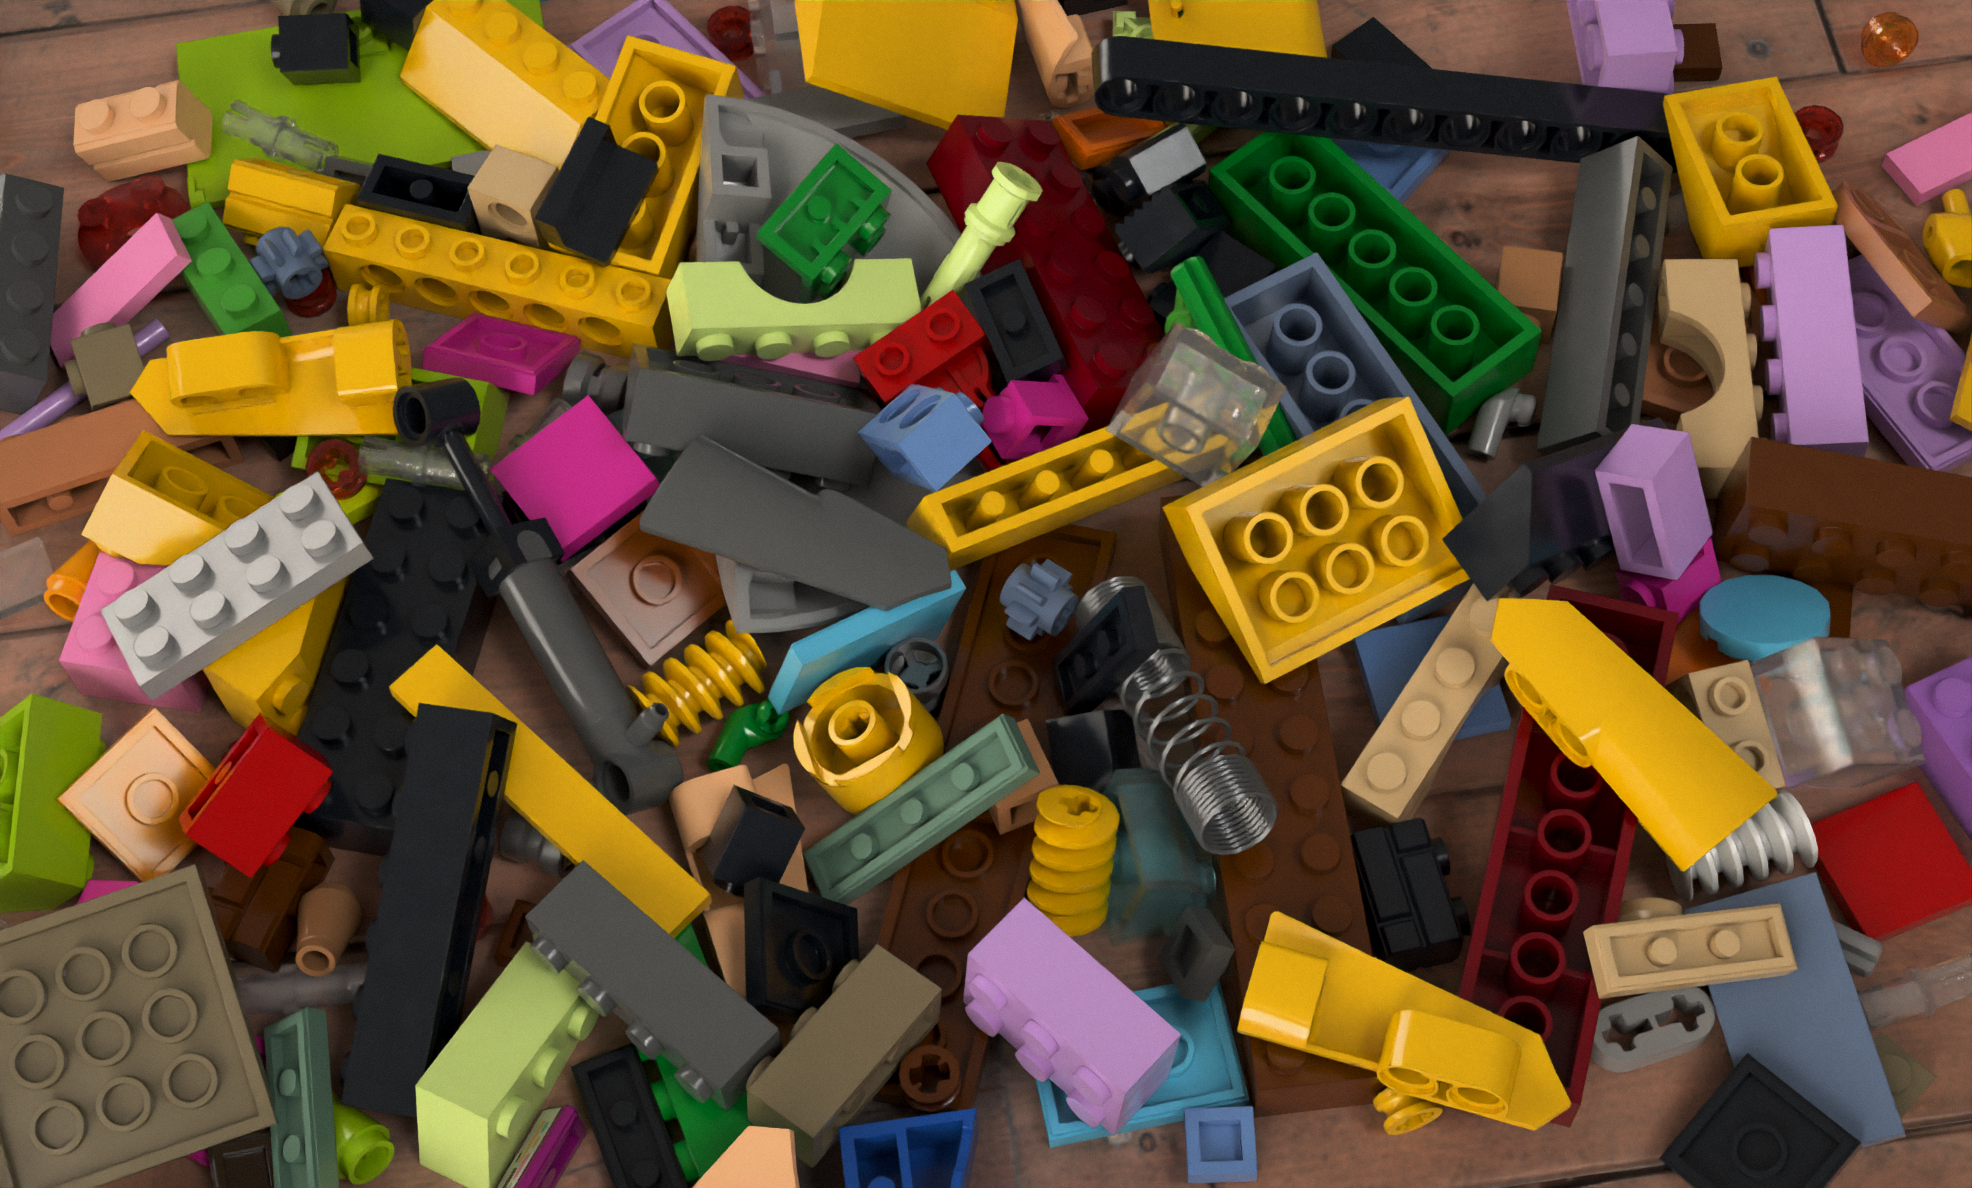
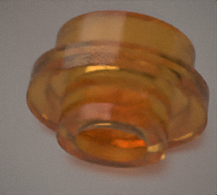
[1861,12,1919,67]

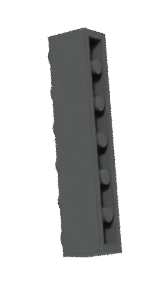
[1537,136,1673,456]

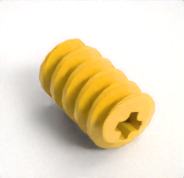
[625,619,767,749]
[1027,785,1120,937]

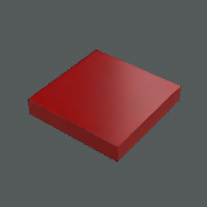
[1811,781,1972,942]

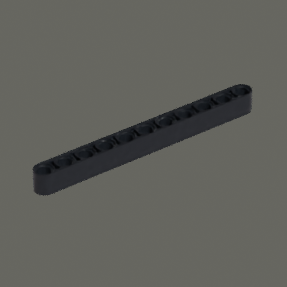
[1091,36,1678,173]

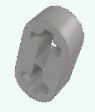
[1591,987,1716,1073]

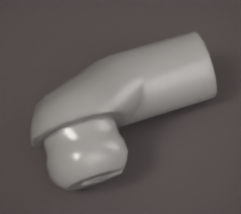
[1465,387,1538,461]

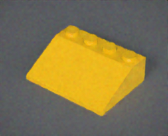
[794,0,1018,130]
[1162,396,1470,684]

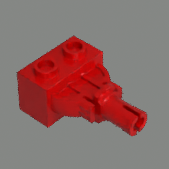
[853,290,1018,472]
[178,712,334,878]

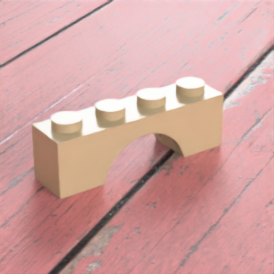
[1655,259,1767,499]
[1341,583,1513,828]

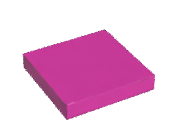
[422,312,581,395]
[490,395,660,562]

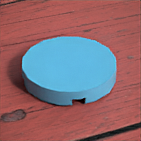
[1699,575,1831,663]

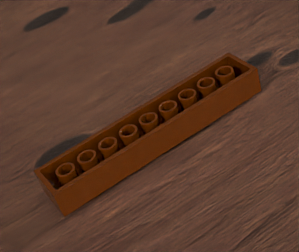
[1159,494,1388,1118]

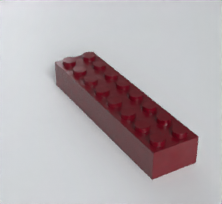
[1457,584,1679,1127]

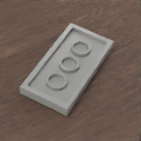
[100,471,374,701]

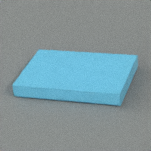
[768,570,966,715]
[1035,979,1249,1148]

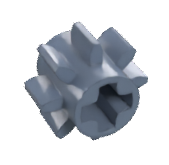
[249,227,329,299]
[999,559,1079,641]

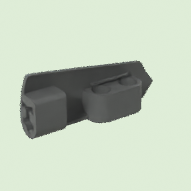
[640,435,952,611]

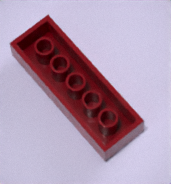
[926,115,1193,434]

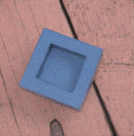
[1184,1106,1258,1184]

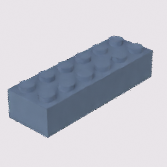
[1224,252,1488,625]

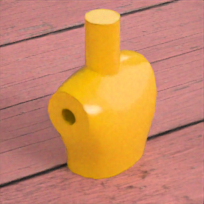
[1922,189,1972,288]

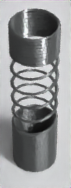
[1075,576,1279,855]

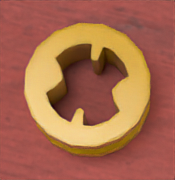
[347,283,390,326]
[1373,1087,1443,1135]

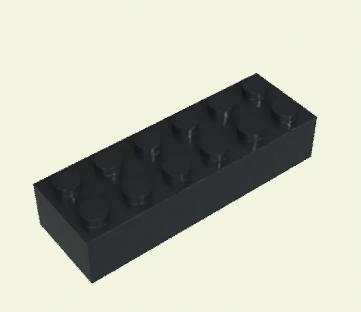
[293,478,514,857]

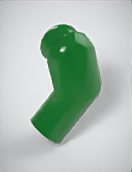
[706,699,790,772]

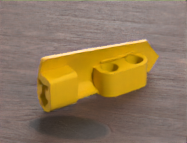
[129,319,412,437]
[1490,598,1777,873]
[1237,911,1572,1131]

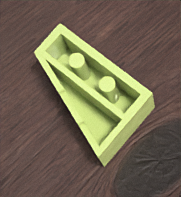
[415,941,599,1188]

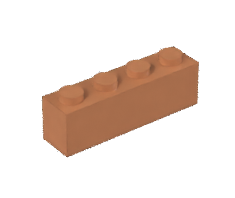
[0,398,245,537]

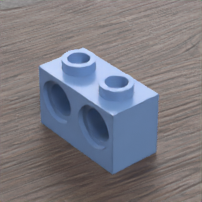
[857,384,992,492]

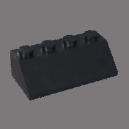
[1442,417,1667,602]

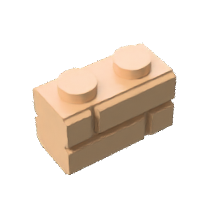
[73,80,213,182]

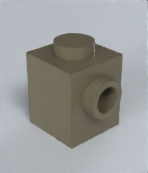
[64,322,144,412]

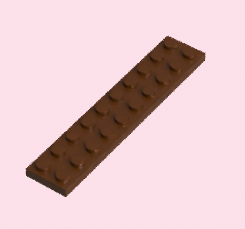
[872,524,1117,1114]

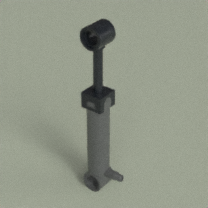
[393,377,684,816]

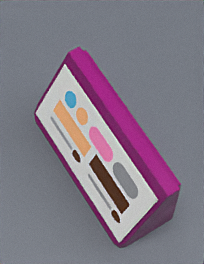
[496,1104,587,1188]

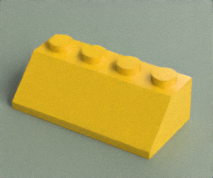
[400,0,610,171]
[548,35,745,280]

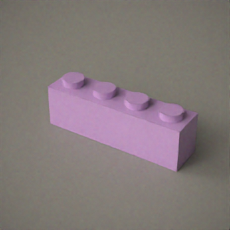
[1754,225,1869,457]

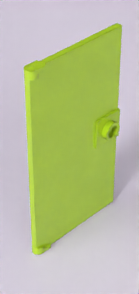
[176,0,545,209]

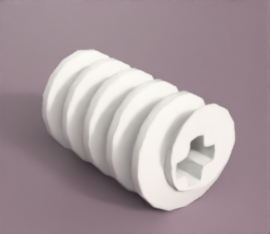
[1666,789,1818,901]

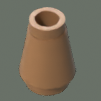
[295,882,363,977]

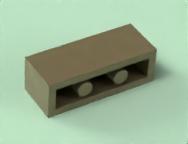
[746,944,942,1168]

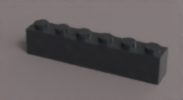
[339,703,517,1118]

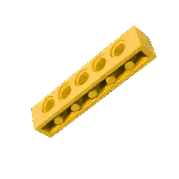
[323,203,674,359]

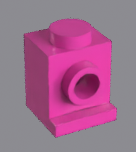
[982,374,1089,460]
[1615,537,1722,624]

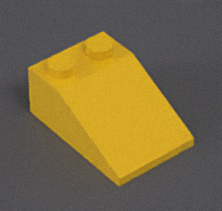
[1663,76,1838,268]
[81,430,276,566]
[202,571,355,738]

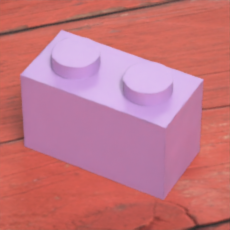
[1595,424,1713,580]

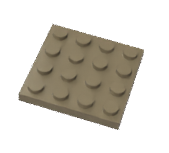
[0,864,279,1188]

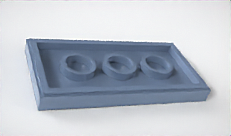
[1684,872,1906,1149]

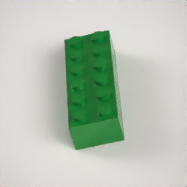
[1208,131,1542,436]

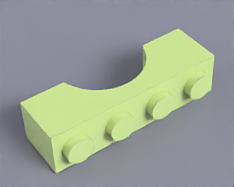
[666,258,922,361]

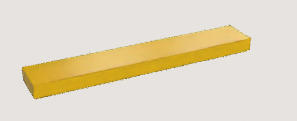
[389,644,712,939]

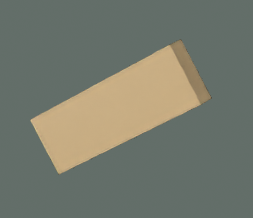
[1583,903,1798,999]

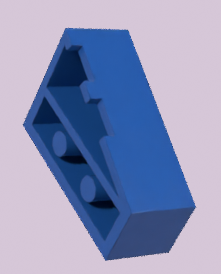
[838,1108,979,1188]

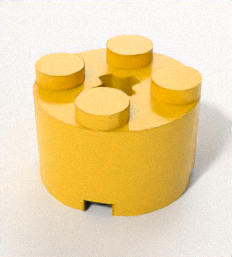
[793,667,944,816]

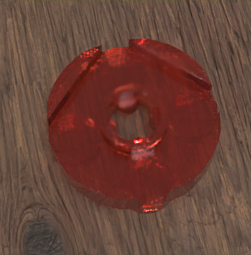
[77,175,191,273]

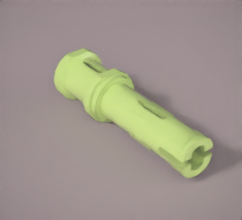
[920,162,1043,310]

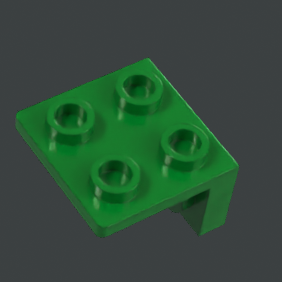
[756,143,892,304]

